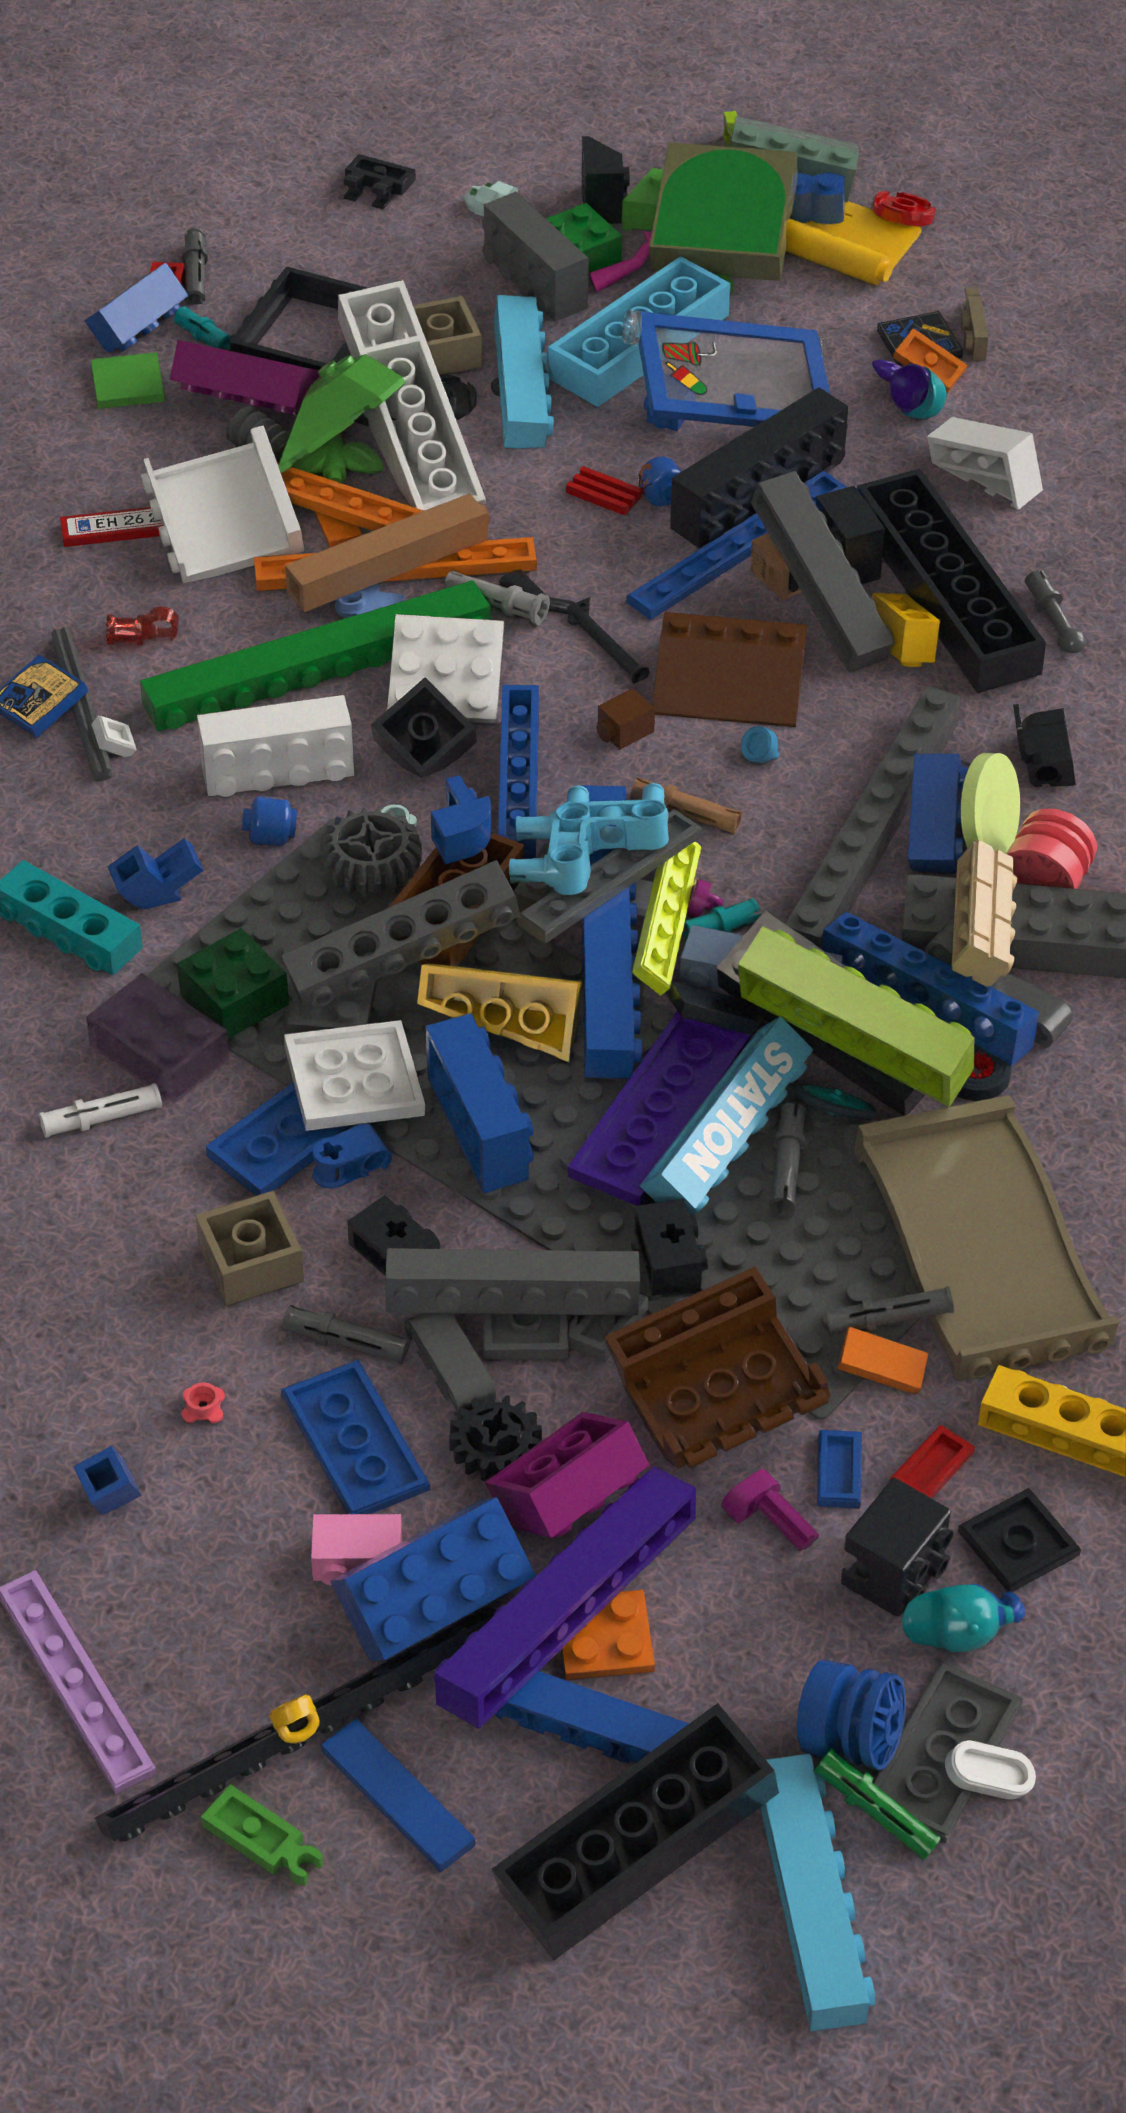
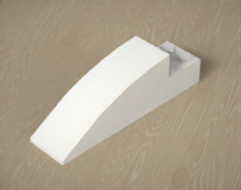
[338,280,486,511]

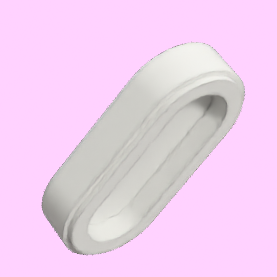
[945,1741,1036,1800]

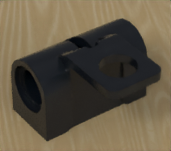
[1013,704,1076,787]

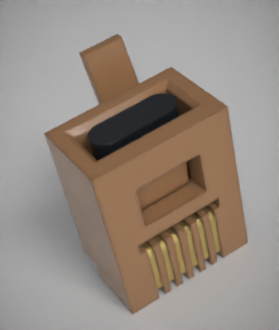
[750,533,802,601]

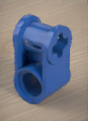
[313,1123,392,1189]

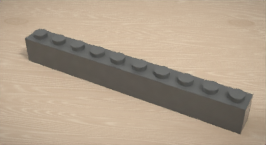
[786,686,961,949]

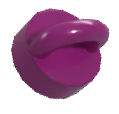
[686,879,723,918]

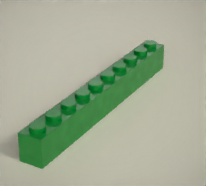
[140,580,491,732]

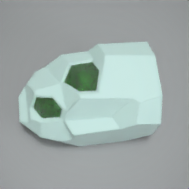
[463,181,518,216]

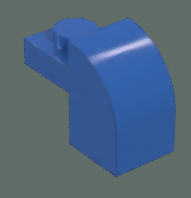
[431,775,491,864]
[107,838,204,909]

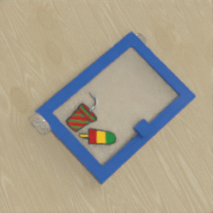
[622,310,830,427]

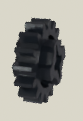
[449,1394,542,1481]

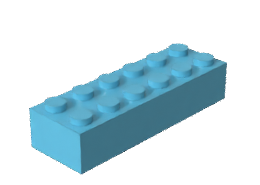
[548,256,730,407]

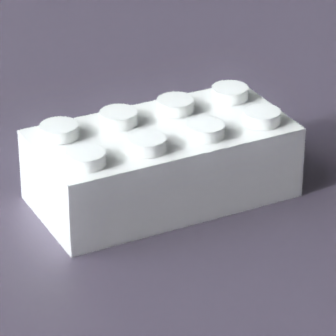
[197,695,354,797]

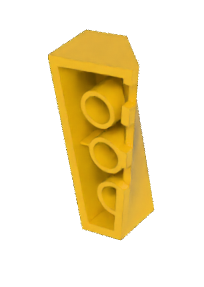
[417,963,583,1062]

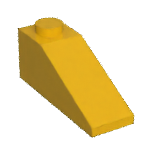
[872,593,940,667]

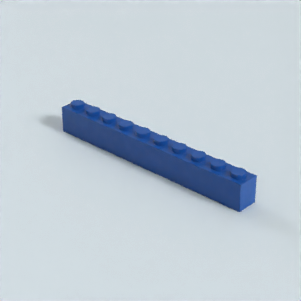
[581,785,642,1079]

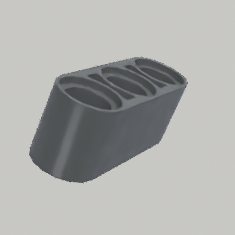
[405,1313,496,1416]

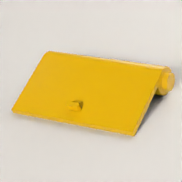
[785,201,922,286]

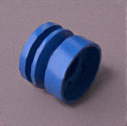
[797,1660,906,1770]

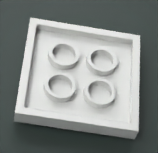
[387,614,504,724]
[284,1020,425,1131]

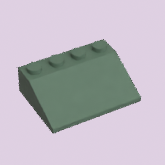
[729,116,859,202]

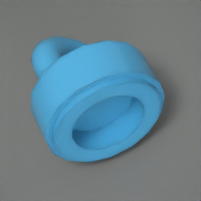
[741,726,779,764]

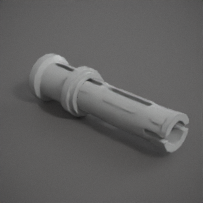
[444,570,550,626]

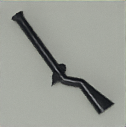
[499,569,649,684]

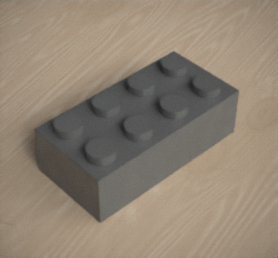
[482,192,588,322]

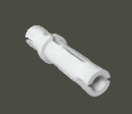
[39,1083,162,1138]

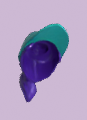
[872,360,947,419]

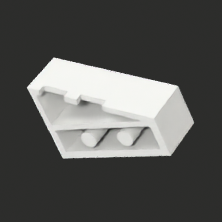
[927,417,1043,510]

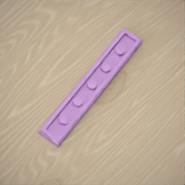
[0,1570,157,1795]

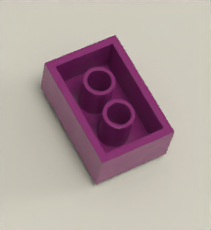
[485,1412,650,1538]

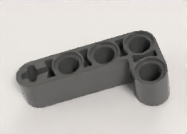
[925,920,1073,1048]

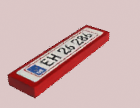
[60,507,163,547]

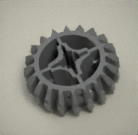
[320,806,422,897]

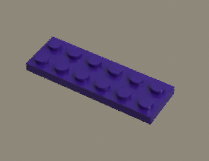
[568,1011,750,1206]

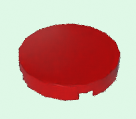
[871,191,936,226]

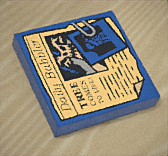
[0,655,89,738]

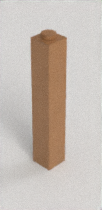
[285,493,490,612]

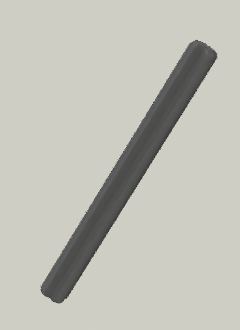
[51,627,112,781]

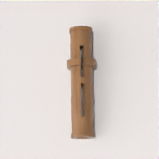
[630,777,743,834]

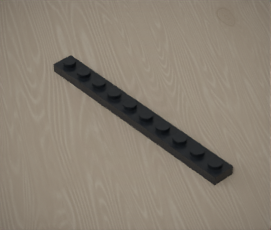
[95,1607,496,1842]

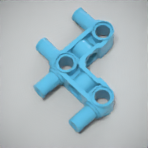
[509,783,669,895]

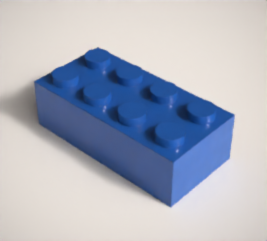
[426,1013,533,1193]
[330,1497,536,1661]

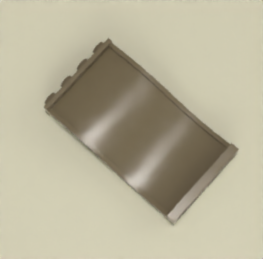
[854,1095,1119,1381]

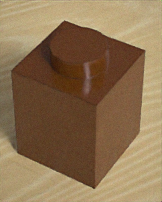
[596,688,655,750]

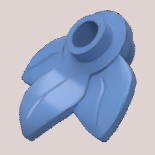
[335,583,405,618]

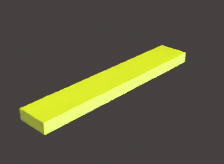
[632,842,701,996]

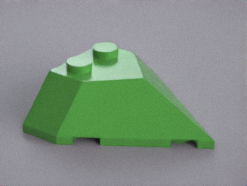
[278,354,406,474]

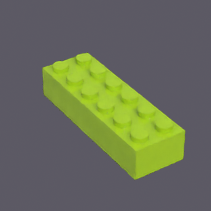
[738,926,975,1107]

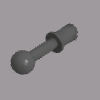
[1025,570,1086,653]

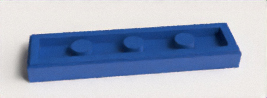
[321,1719,476,1873]

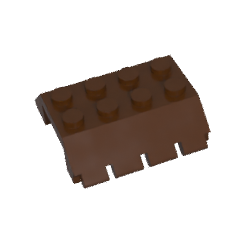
[605,1266,832,1469]

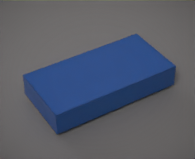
[817,1430,862,1508]

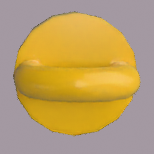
[268,1694,320,1744]

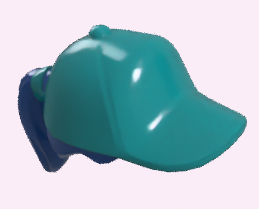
[902,1584,1025,1653]

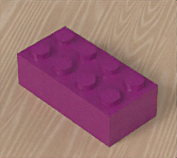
[170,340,320,415]

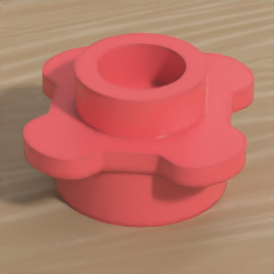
[181,1382,225,1424]

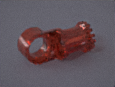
[106,606,179,645]

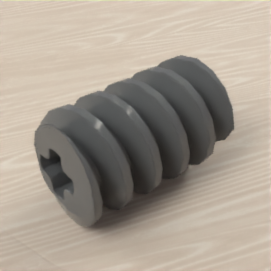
[226,405,291,463]

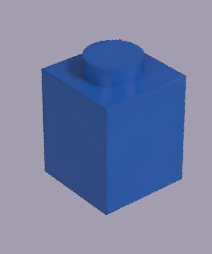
[73,1446,142,1515]

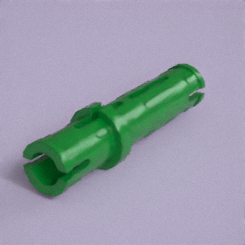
[813,1748,941,1860]

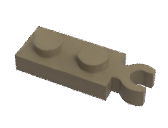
[960,287,988,361]

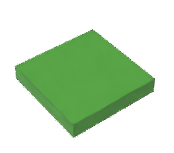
[91,352,165,409]

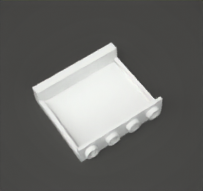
[141,425,305,583]

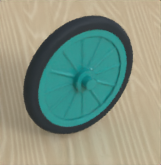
[795,1084,877,1120]

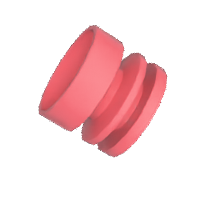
[1006,809,1098,889]

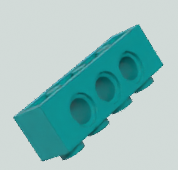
[0,860,143,975]

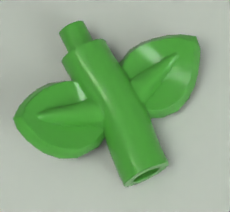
[292,432,384,483]

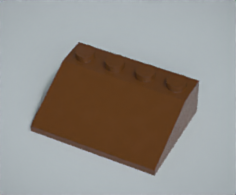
[652,612,807,727]

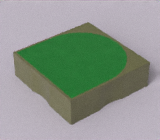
[649,142,798,281]

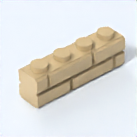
[952,840,1017,987]

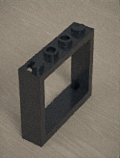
[227,266,367,371]

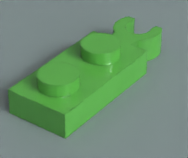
[201,1784,323,1886]

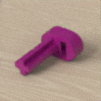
[721,1469,819,1551]

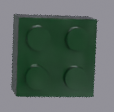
[177,928,289,1040]

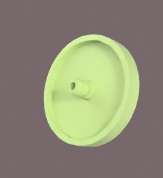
[961,753,1020,853]

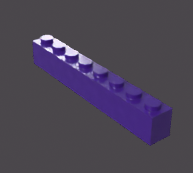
[434,1466,696,1729]

